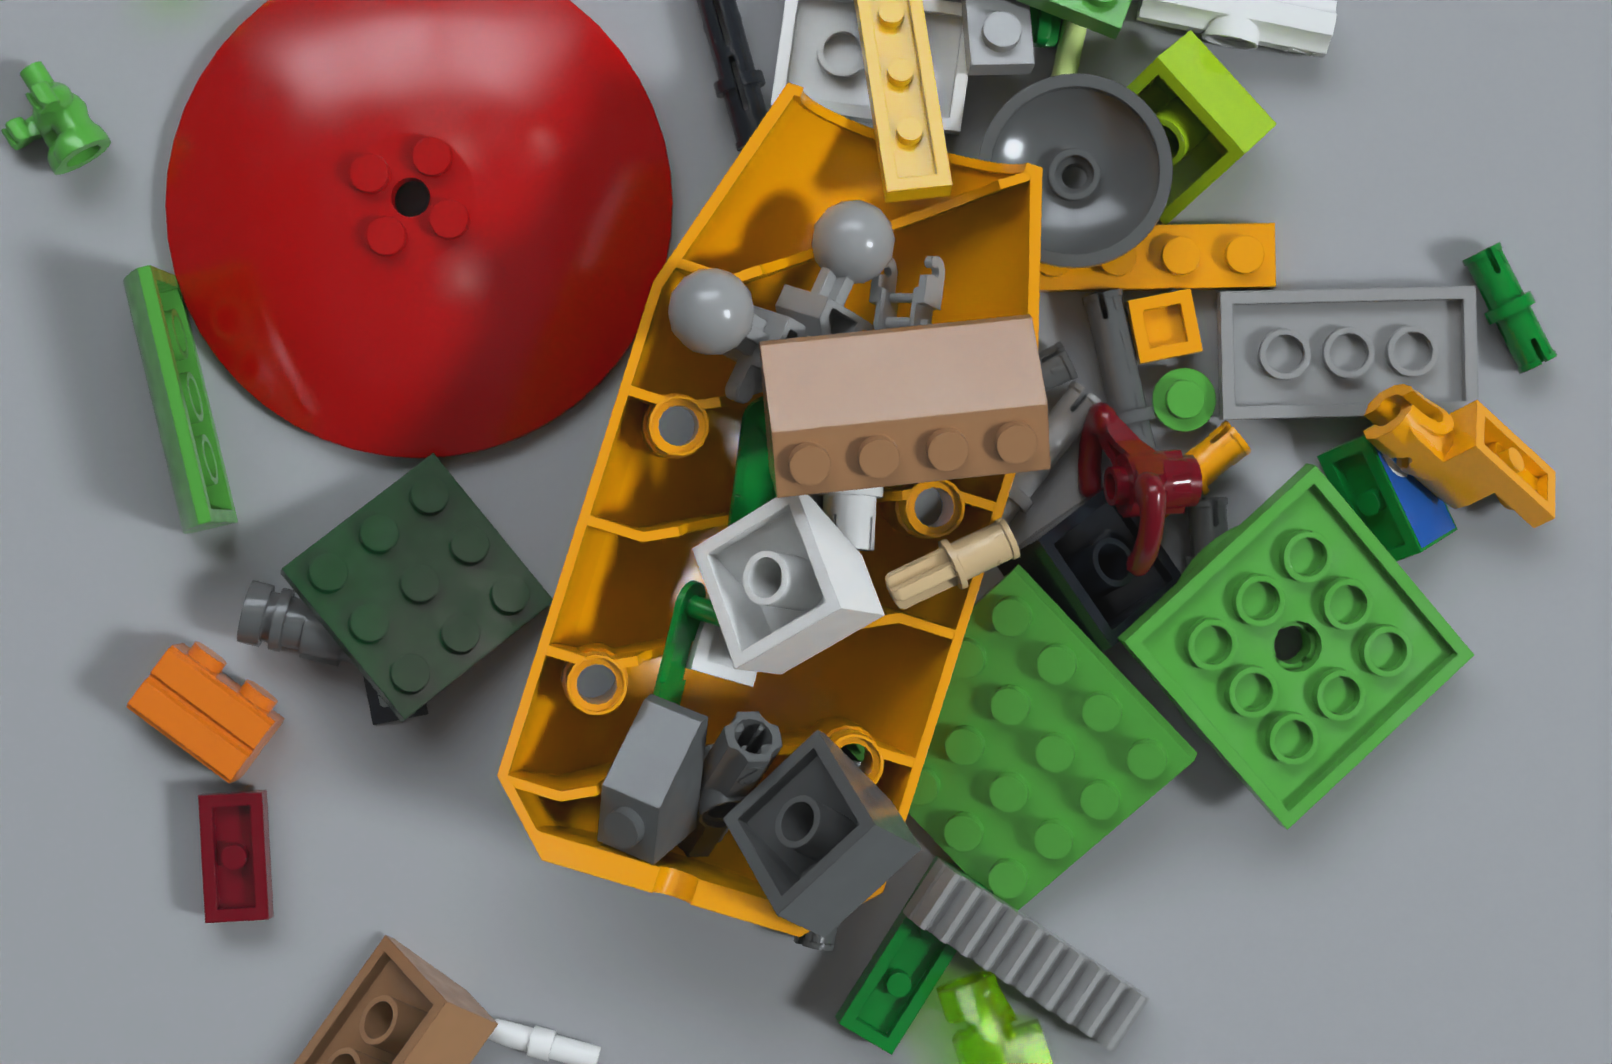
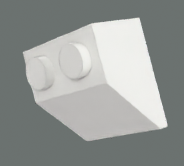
[692,495,885,675]

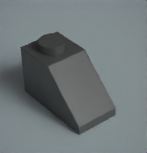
[597,694,708,865]

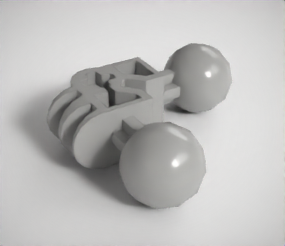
[668,200,895,404]

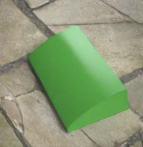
[123,265,238,534]

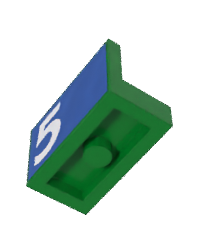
[1317,435,1458,562]

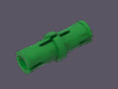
[1462,242,1557,374]

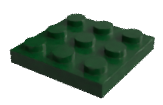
[280,453,553,723]

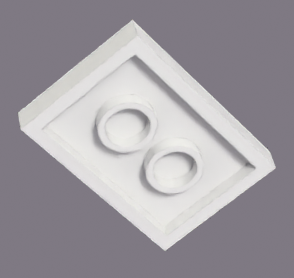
[771,0,968,135]

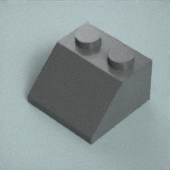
[723,730,921,938]

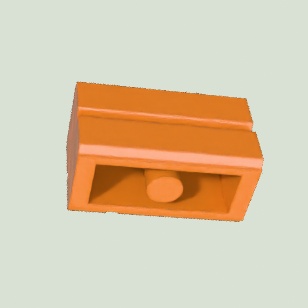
[126,641,285,784]

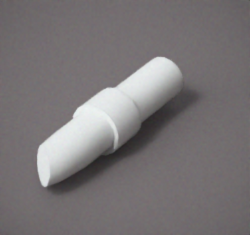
[488,1019,602,1064]

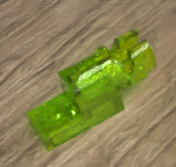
[936,971,1053,1064]

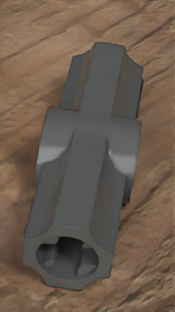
[677,711,782,857]

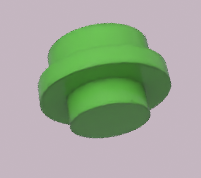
[1151,368,1216,432]

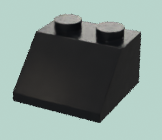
[997,487,1182,652]

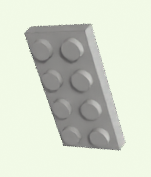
[1216,286,1479,420]

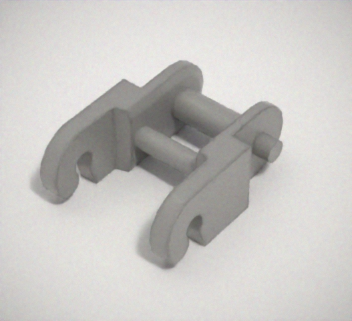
[869,256,945,330]

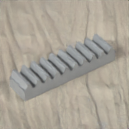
[903,858,1150,1051]

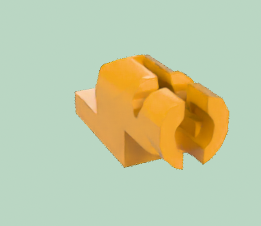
[1363,384,1556,528]

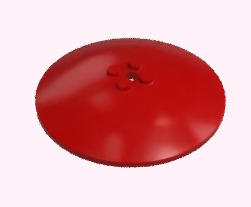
[165,0,674,459]

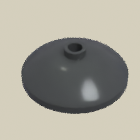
[978,73,1173,269]

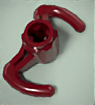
[1078,402,1202,576]

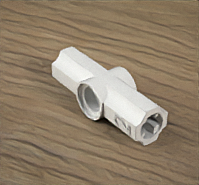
[1136,0,1337,58]

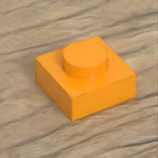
[1125,288,1203,365]

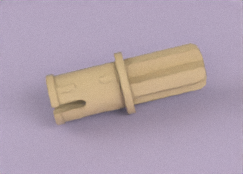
[885,518,1020,609]

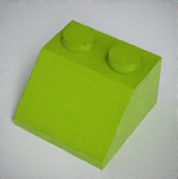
[1127,30,1277,225]

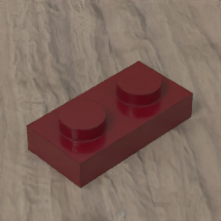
[198,790,274,923]

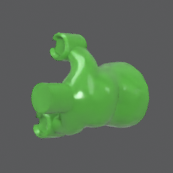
[1,61,111,175]

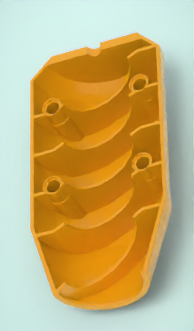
[497,82,1043,937]

